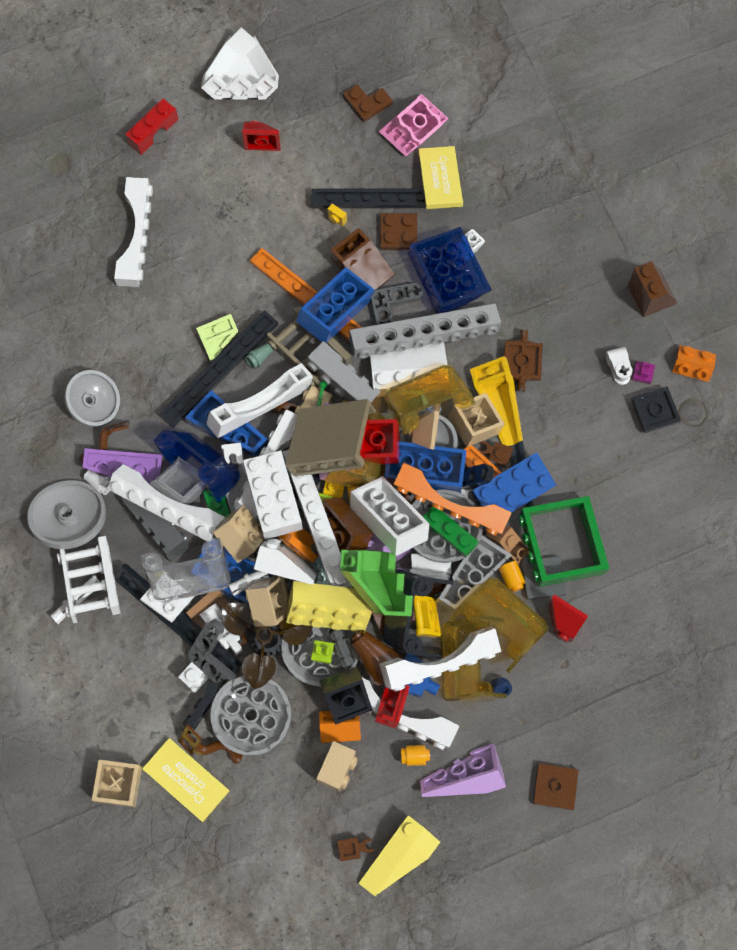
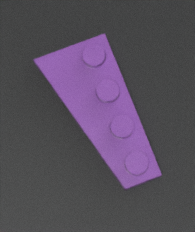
[83,448,162,492]

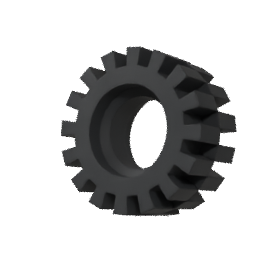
[248,625,283,656]

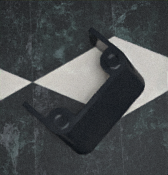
[383,568,454,659]

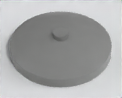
[27,480,106,549]

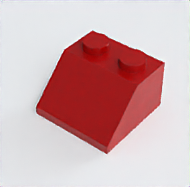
[360,419,399,464]

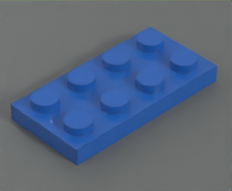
[471,452,556,512]

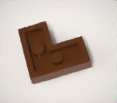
[343,84,393,123]

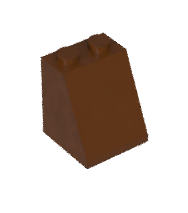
[628,261,677,317]

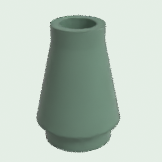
[245,343,273,369]

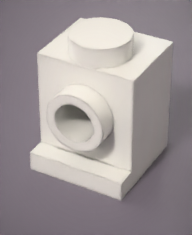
[178,662,209,694]

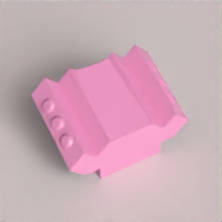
[379,94,449,156]

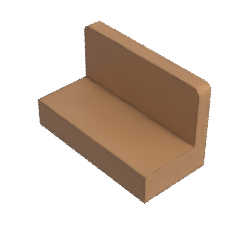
[186,587,229,629]

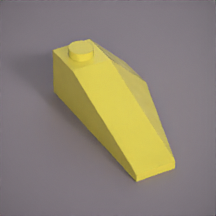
[359,816,440,896]

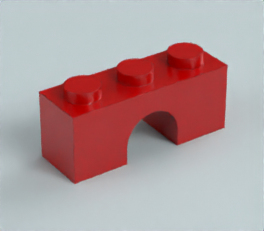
[125,98,179,155]

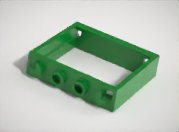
[518,496,610,587]

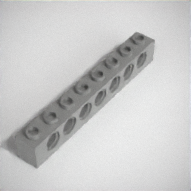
[349,303,501,359]

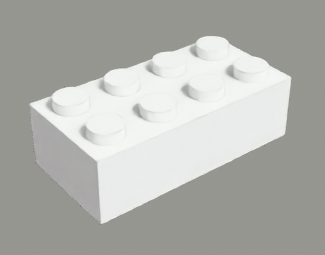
[243,450,302,540]
[350,476,429,556]

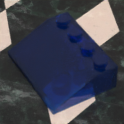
[408,227,492,314]

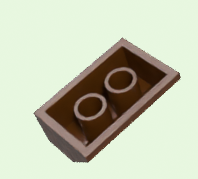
[322,497,373,553]

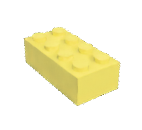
[286,581,373,632]

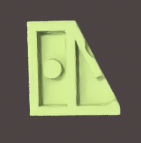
[196,314,238,362]

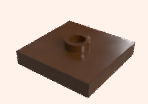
[533,763,579,810]

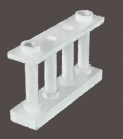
[57,536,121,623]

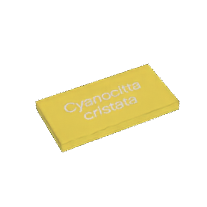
[418,146,463,209]
[143,738,230,822]

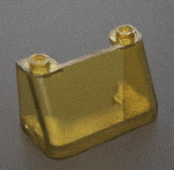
[385,364,475,435]

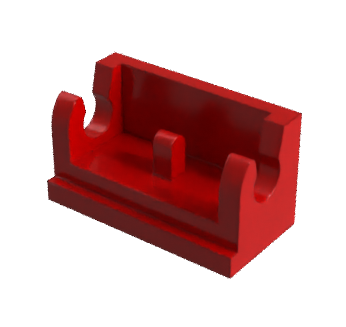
[374,685,410,729]

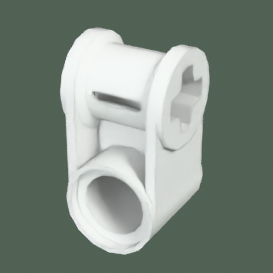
[605,347,632,385]

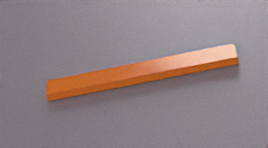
[249,248,371,343]

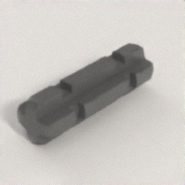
[331,630,354,668]

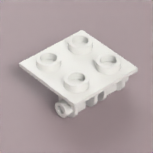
[140,572,195,623]

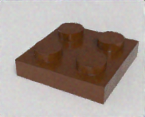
[381,213,417,250]

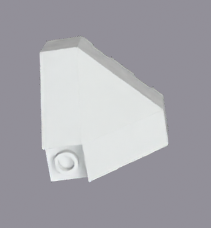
[201,27,279,99]

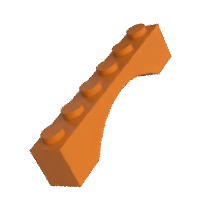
[394,463,512,536]

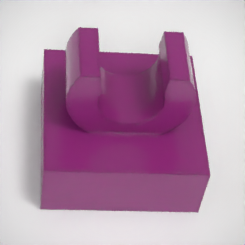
[632,361,655,384]

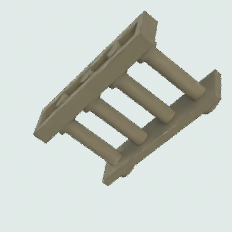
[267,305,352,389]

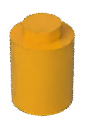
[499,561,526,592]

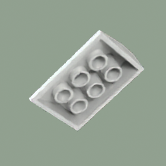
[369,342,449,397]
[254,538,317,585]

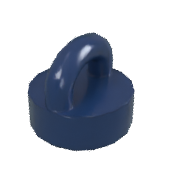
[491,678,512,698]

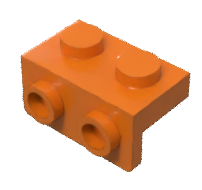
[673,345,716,382]

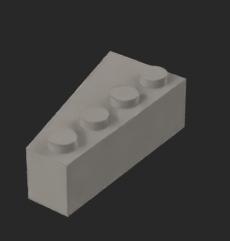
[305,341,381,403]
[435,535,512,612]

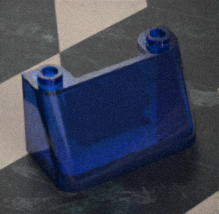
[153,430,241,503]

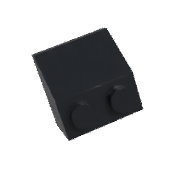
[319,666,373,725]

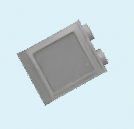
[150,457,209,505]

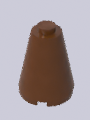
[351,630,403,686]

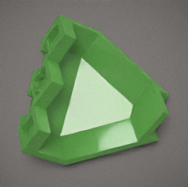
[340,550,413,616]

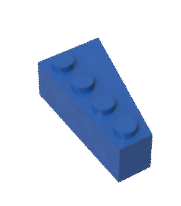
[185,390,269,457]

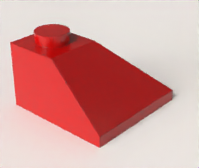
[242,121,281,151]
[548,594,588,642]

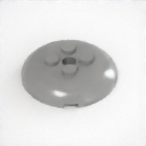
[412,490,483,563]
[281,627,359,686]
[211,675,291,756]

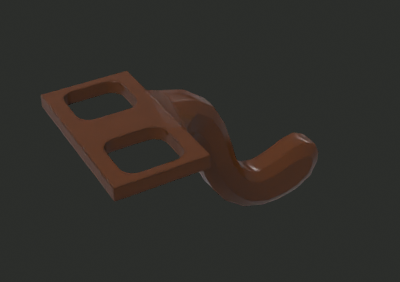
[79,421,130,464]
[178,725,243,764]

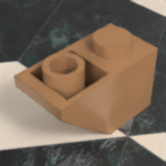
[485,525,529,565]

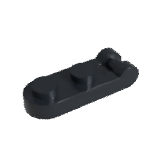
[462,464,494,489]
[182,682,220,735]

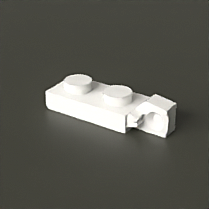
[199,603,243,655]

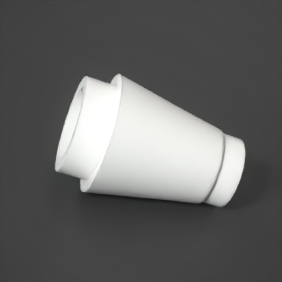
[84,470,111,495]

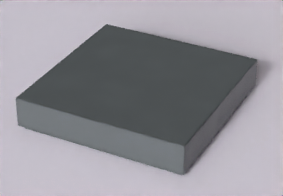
[521,556,566,600]

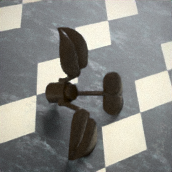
[222,602,313,689]

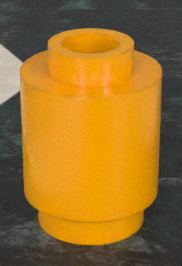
[401,745,430,766]

